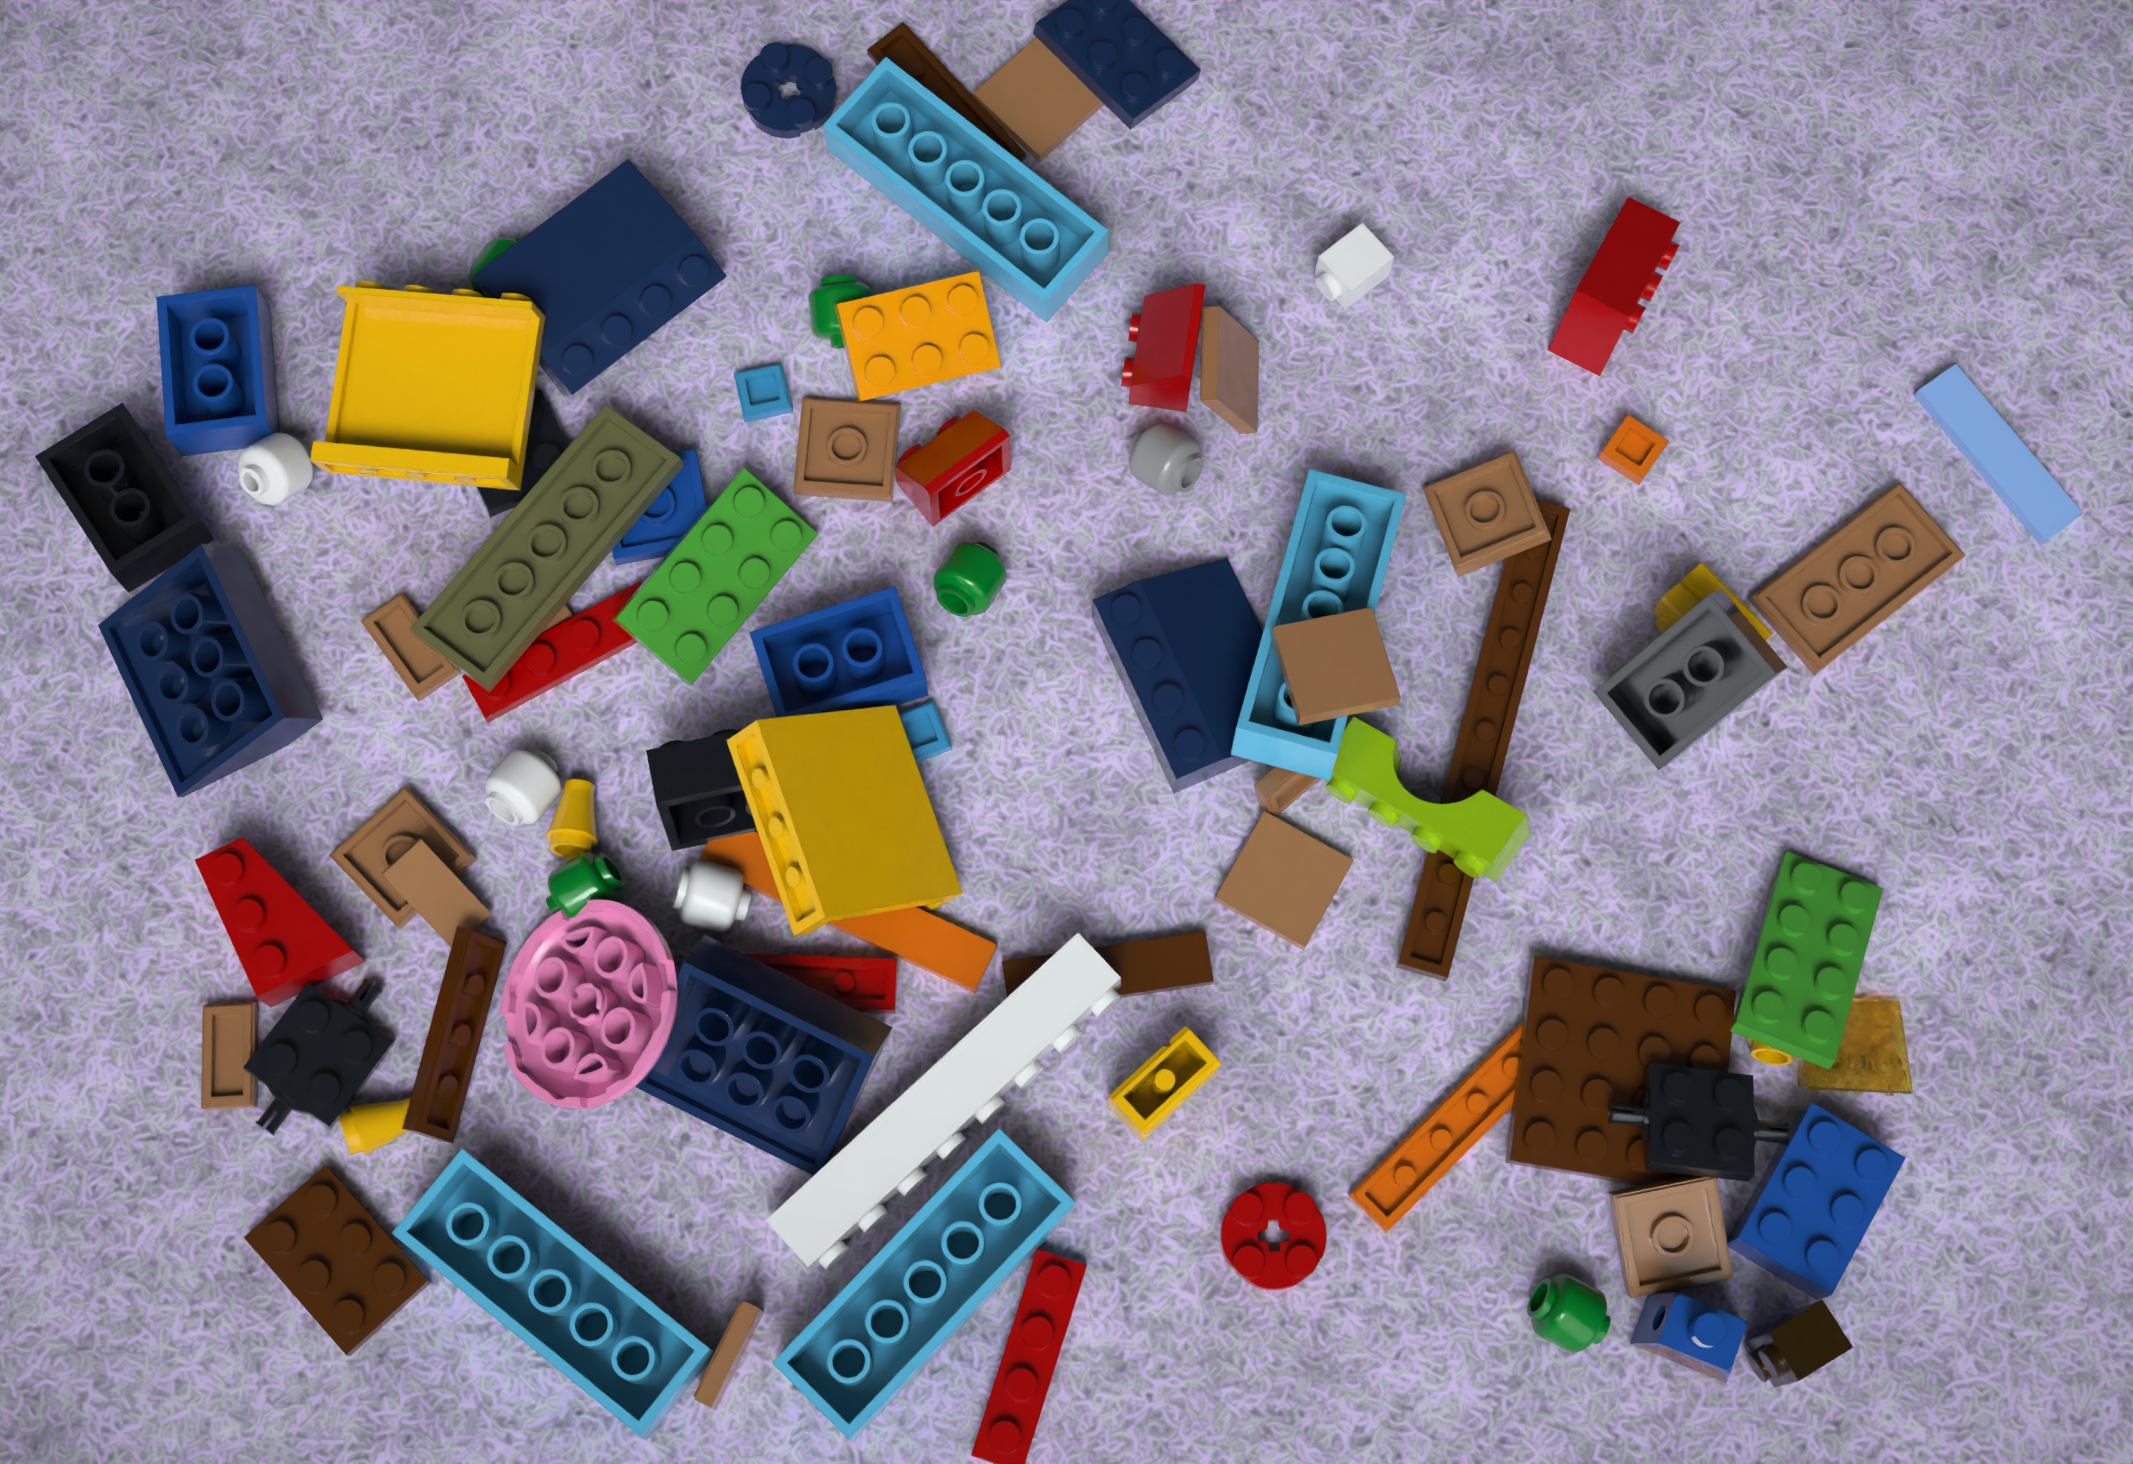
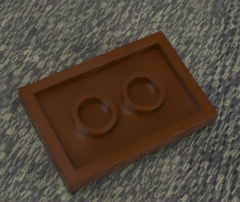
[244,1165,431,1356]

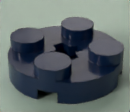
[740,42,837,139]

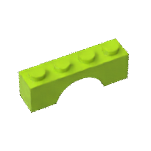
[1325,717,1530,883]

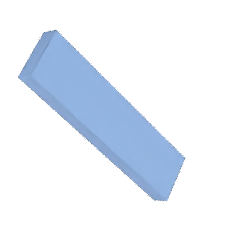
[1914,363,2083,546]

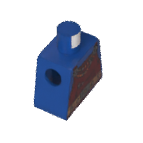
[1630,1292,1748,1383]

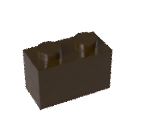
[1745,1300,1853,1388]

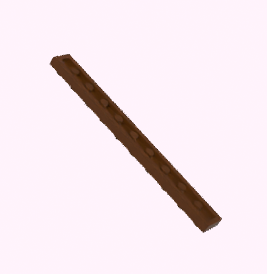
[1396,499,1571,982]

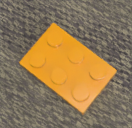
[834,271,1001,401]

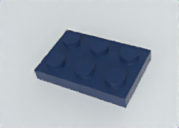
[1033,0,1201,130]

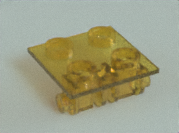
[1797,999,1913,1096]

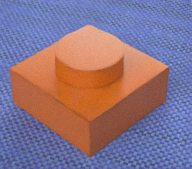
[1598,415,1669,485]

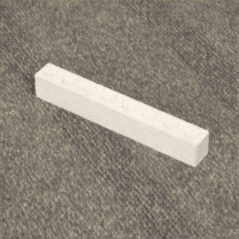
[766,933,1121,1271]

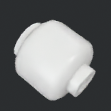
[237,432,313,505]
[484,749,562,826]
[672,860,752,933]

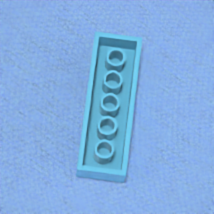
[822,57,1109,323]
[1231,469,1407,781]
[772,1129,1076,1443]
[392,1149,715,1439]

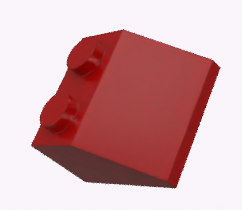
[1121,283,1205,412]
[895,410,1011,527]

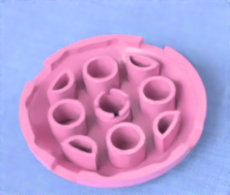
[500,899,679,1109]

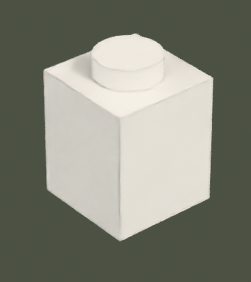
[1314,222,1394,310]

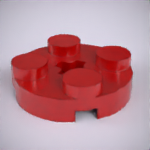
[1220,1183,1327,1291]

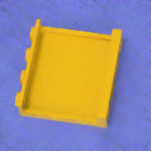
[310,281,545,491]
[726,705,963,936]

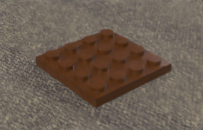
[1505,956,1736,1186]

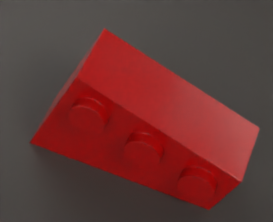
[1548,197,1681,376]
[195,837,365,1008]

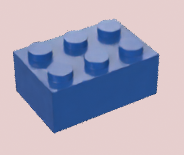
[156,285,280,457]
[749,586,928,718]
[1727,1103,1906,1300]

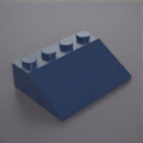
[472,159,727,396]
[98,544,323,797]
[1091,558,1263,793]
[636,935,892,1176]

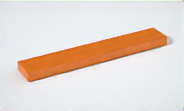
[698,832,997,993]
[1348,1022,1523,1233]

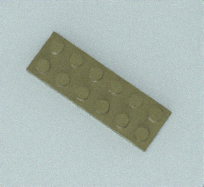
[409,404,684,693]

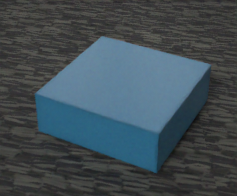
[734,363,793,423]
[899,701,952,763]

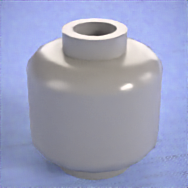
[1128,422,1203,495]

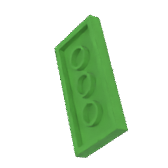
[612,468,818,685]
[1730,851,1883,1069]

